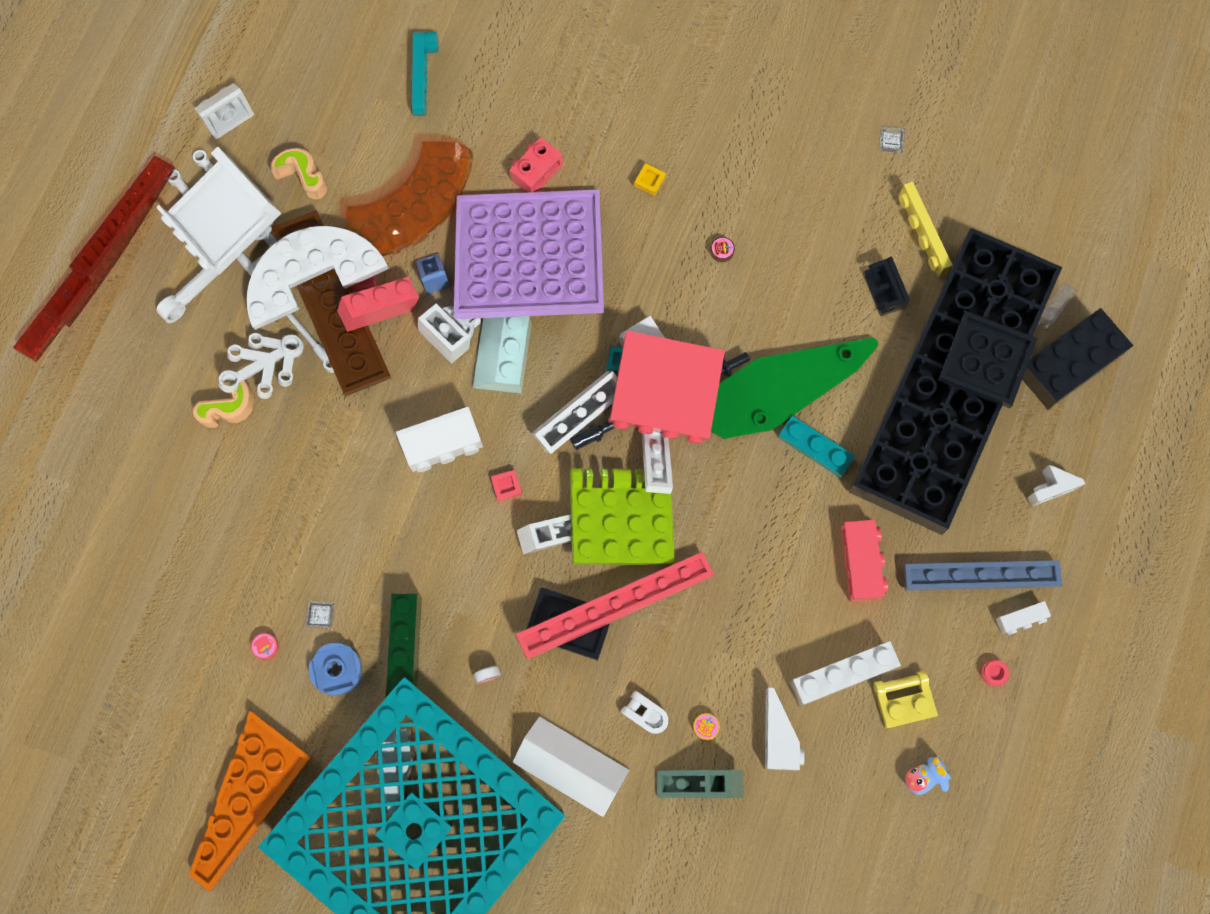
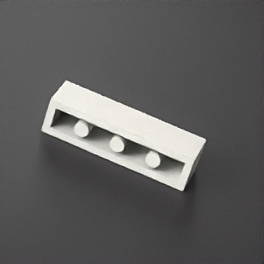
[531,371,617,454]
[790,641,901,706]

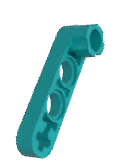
[412,32,439,116]

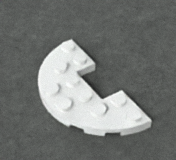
[247,226,389,330]

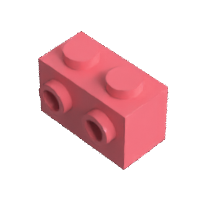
[509,137,563,193]

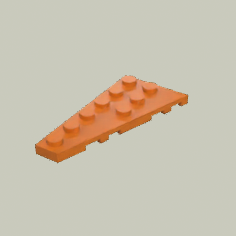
[189,710,313,892]

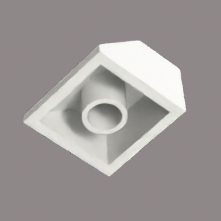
[194,83,254,140]

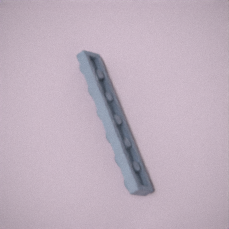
[903,560,1062,591]

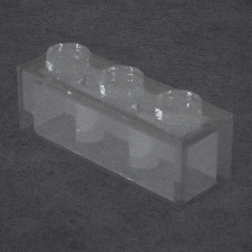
[1038,282,1077,330]

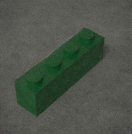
[386,593,422,698]

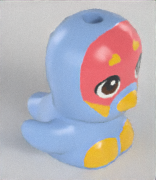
[905,756,952,795]

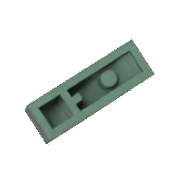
[657,770,743,798]

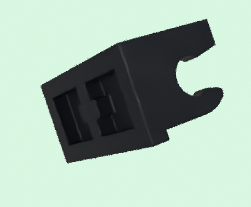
[863,256,910,316]

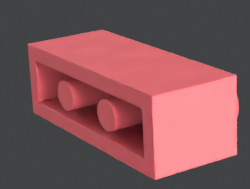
[337,277,419,332]
[841,520,888,602]

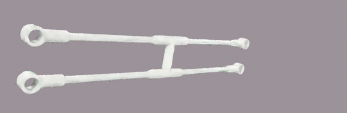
[166,150,334,373]

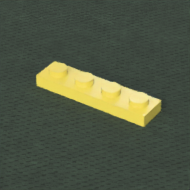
[899,181,952,278]

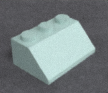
[473,316,532,394]

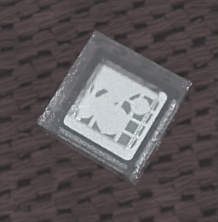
[879,126,905,153]
[304,601,335,629]

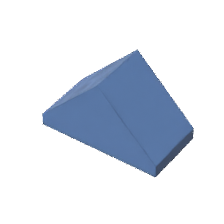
[416,253,450,295]

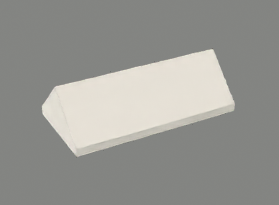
[513,716,630,817]

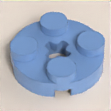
[309,643,362,696]

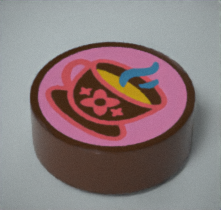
[710,237,735,262]

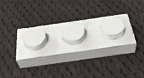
[642,431,673,494]

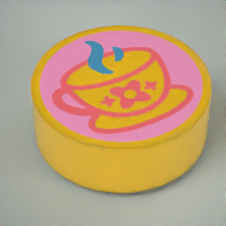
[693,713,720,740]

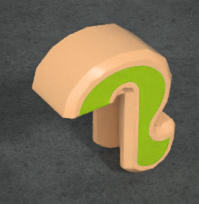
[271,148,327,200]
[193,381,254,428]

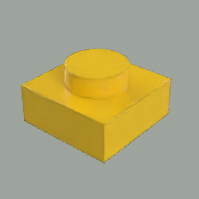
[634,163,666,196]

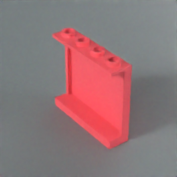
[608,331,725,444]

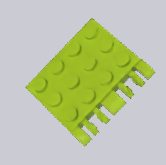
[570,468,675,565]

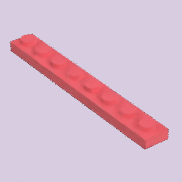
[516,552,714,660]

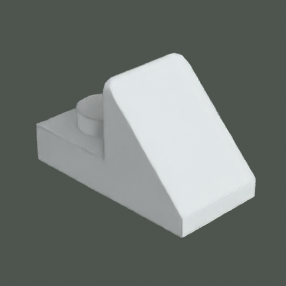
[1028,465,1085,507]

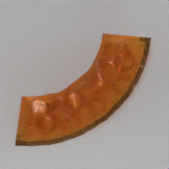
[345,141,473,256]

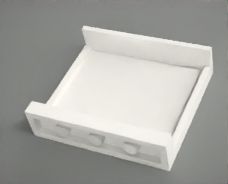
[156,147,281,275]

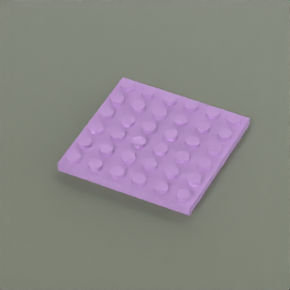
[454,190,604,319]

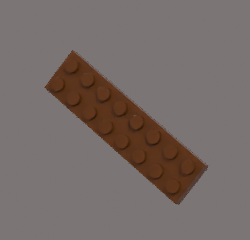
[271,210,391,397]

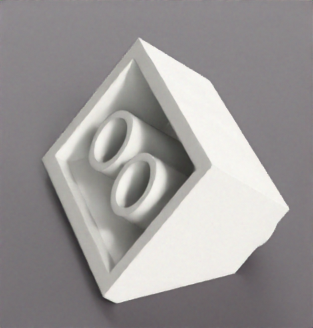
[396,407,483,472]

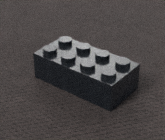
[1022,308,1134,410]

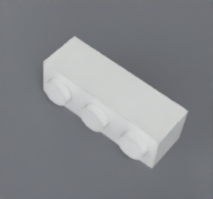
[996,601,1051,636]

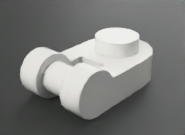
[620,690,668,734]

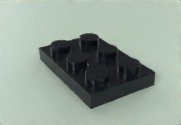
[526,587,610,661]

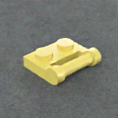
[873,670,938,729]

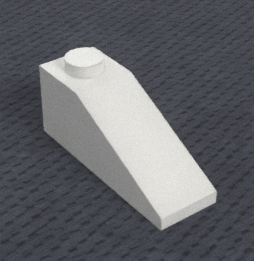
[517,514,572,555]
[765,687,804,771]

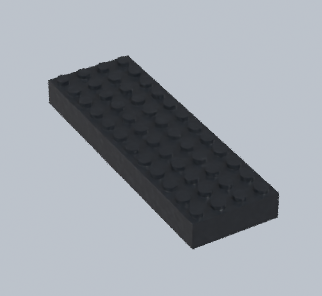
[849,228,1062,535]

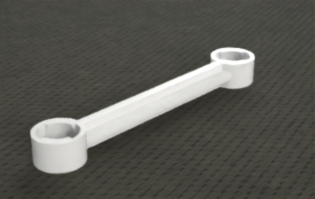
[156,222,273,323]

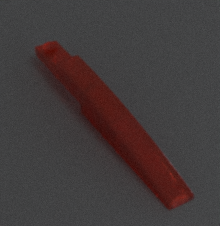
[13,156,175,363]

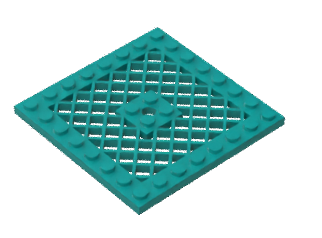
[258,677,565,914]

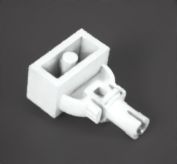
[418,304,481,364]

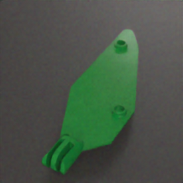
[711,338,878,439]

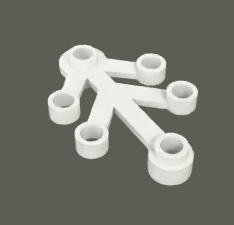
[219,333,304,399]

